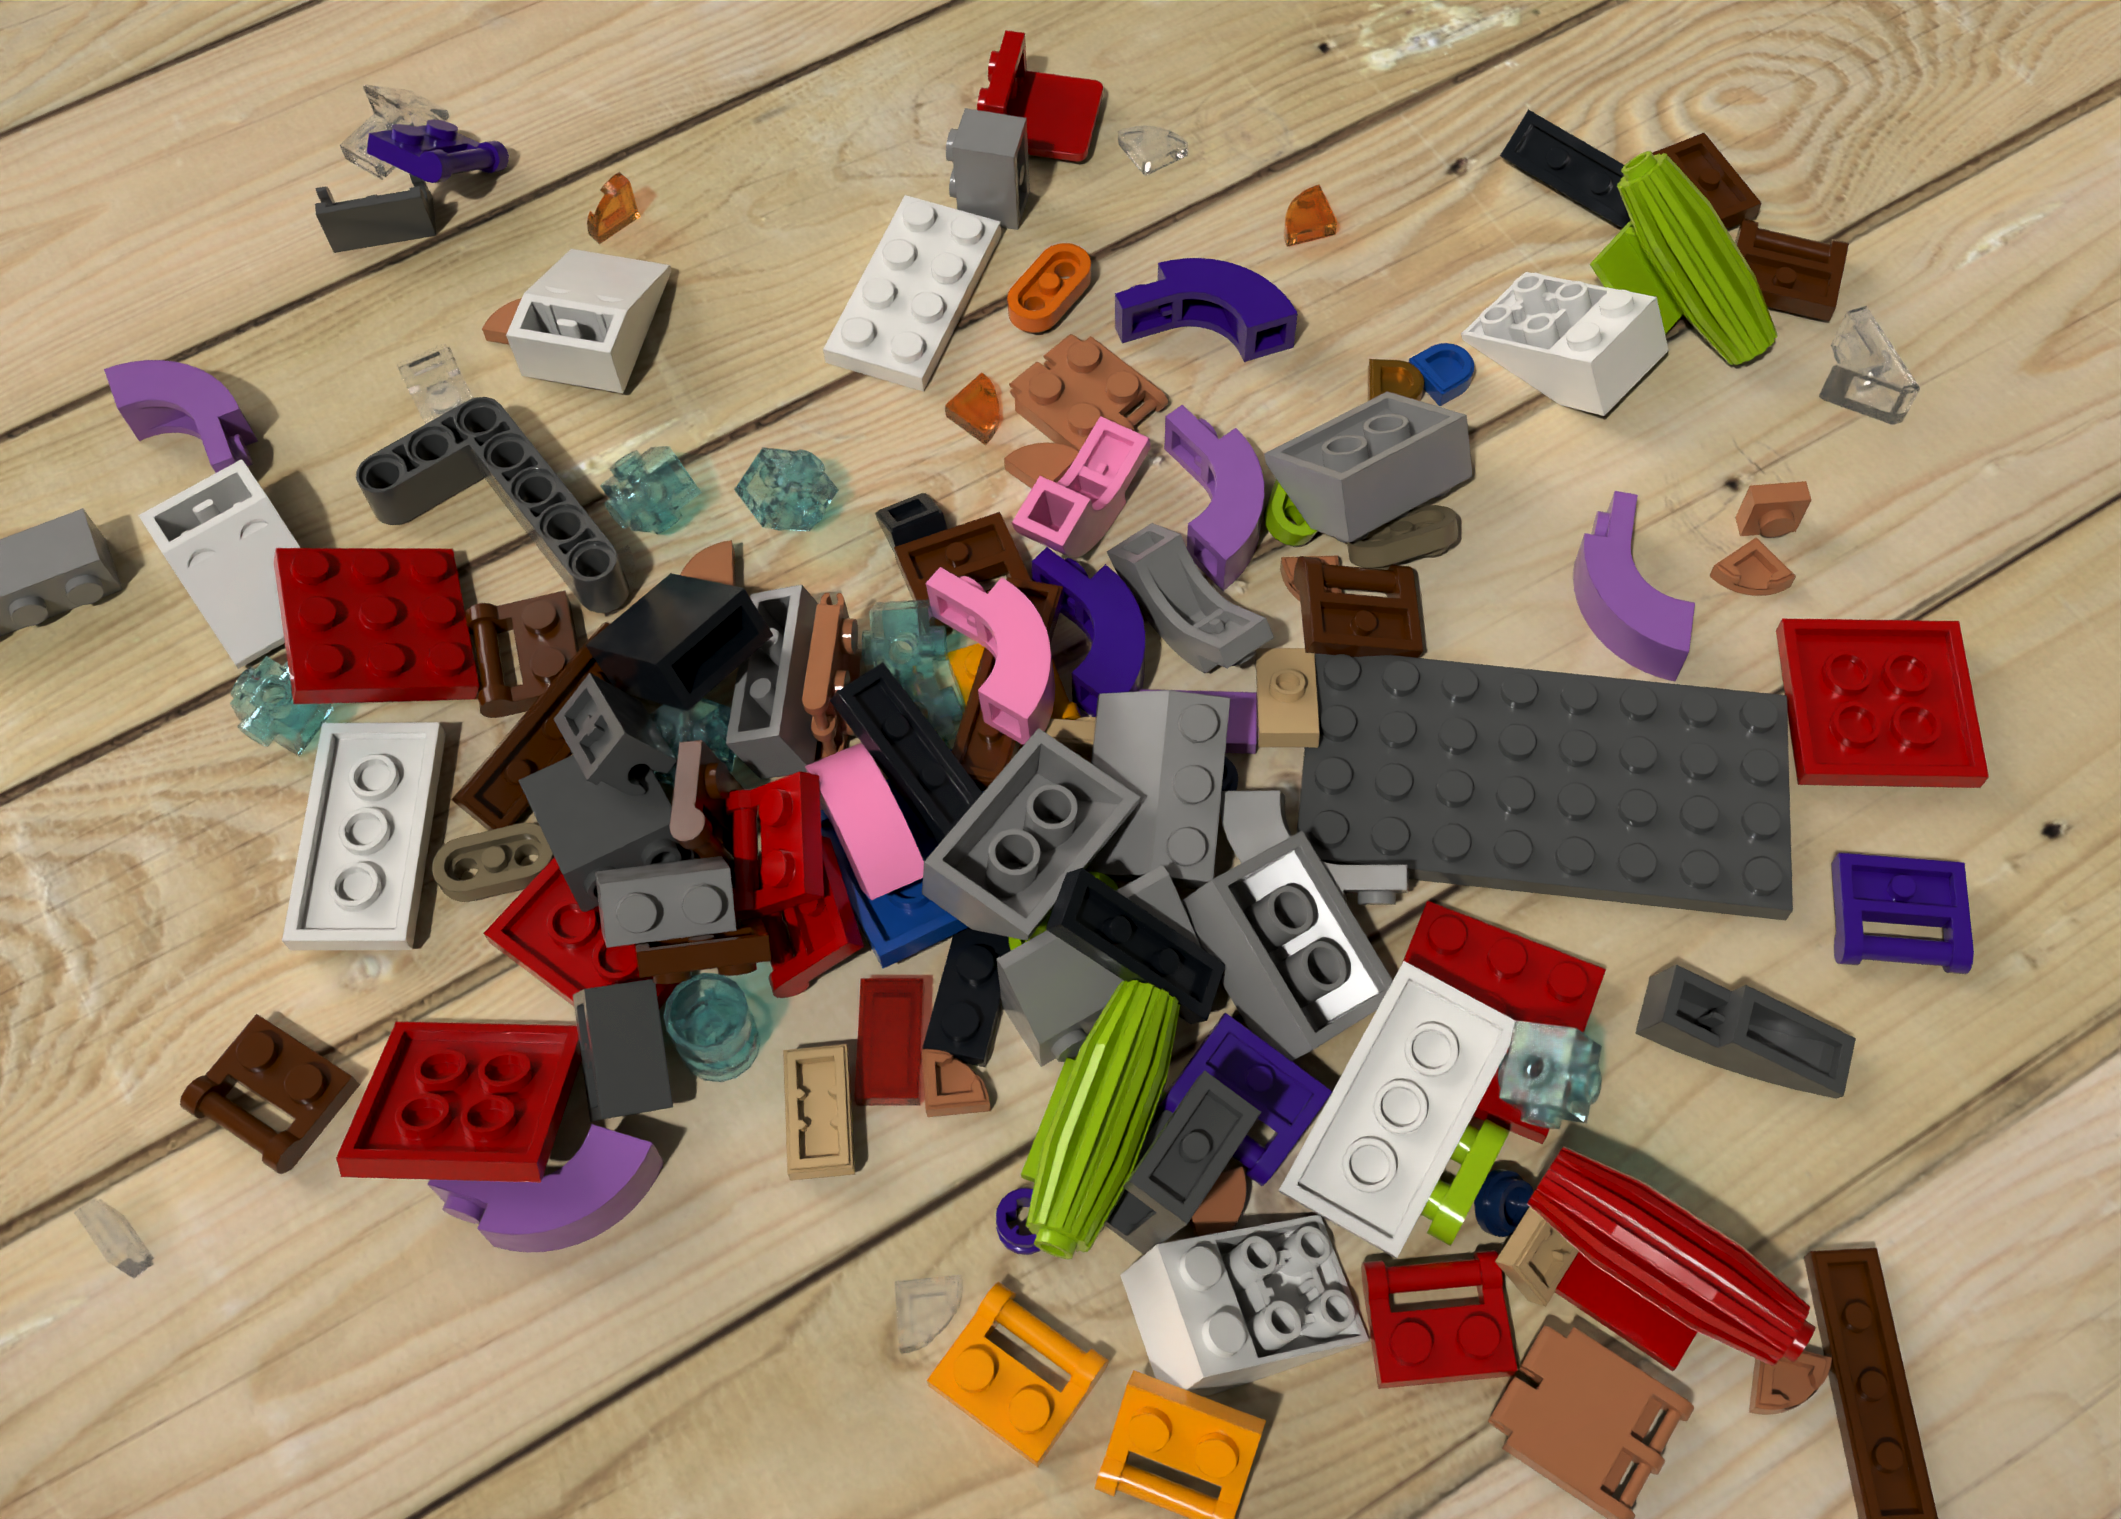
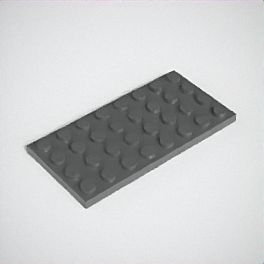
[1297,654,1793,921]

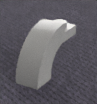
[1107,523,1274,673]
[1220,790,1409,905]

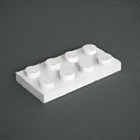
[823,195,1001,392]
[282,722,446,951]
[1279,961,1521,1259]

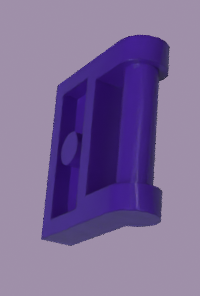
[366,119,509,183]
[1831,853,1974,974]
[1157,1013,1332,1186]

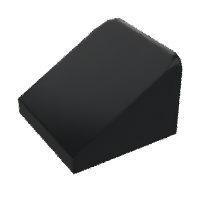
[875,493,948,554]

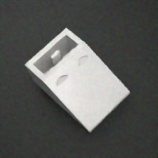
[506,249,672,393]
[1461,272,1669,416]
[138,459,300,669]
[1120,1215,1369,1396]

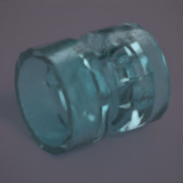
[664,973,761,1082]

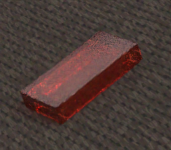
[854,978,925,1106]

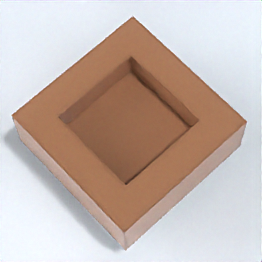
[1735,481,1812,537]

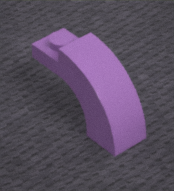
[104,360,258,473]
[1164,405,1264,591]
[1573,491,1695,681]
[427,1124,664,1252]

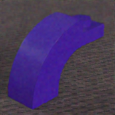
[1115,258,1298,362]
[1031,547,1145,717]

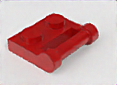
[726,771,824,919]
[759,836,864,998]
[1361,1250,1517,1389]

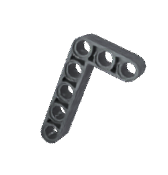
[356,397,629,613]

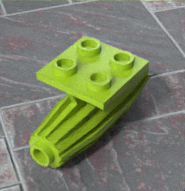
[1590,151,1778,365]
[1021,980,1180,1259]

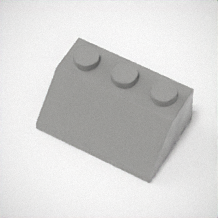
[1264,391,1472,543]
[1085,690,1230,889]
[922,728,1140,941]
[1181,831,1393,1061]
[997,864,1201,1067]

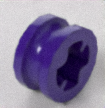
[996,1188,1041,1255]

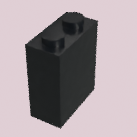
[585,573,773,711]

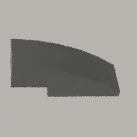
[1635,965,1856,1099]

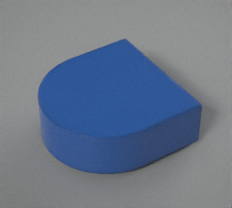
[1408,343,1474,406]

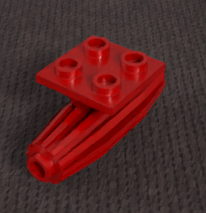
[1527,1146,1816,1372]

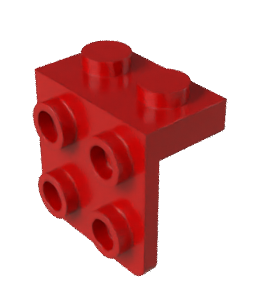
[977,30,1103,162]

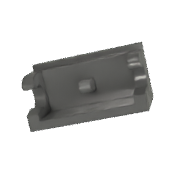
[315,174,436,253]
[554,673,677,796]
[573,979,673,1122]

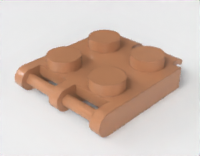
[1009,334,1168,451]
[802,593,866,759]
[1488,1326,1694,1519]

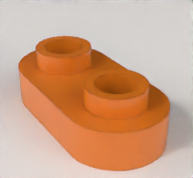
[1007,243,1091,333]

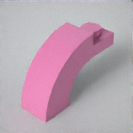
[1012,416,1151,558]
[926,567,1055,745]
[805,743,924,900]

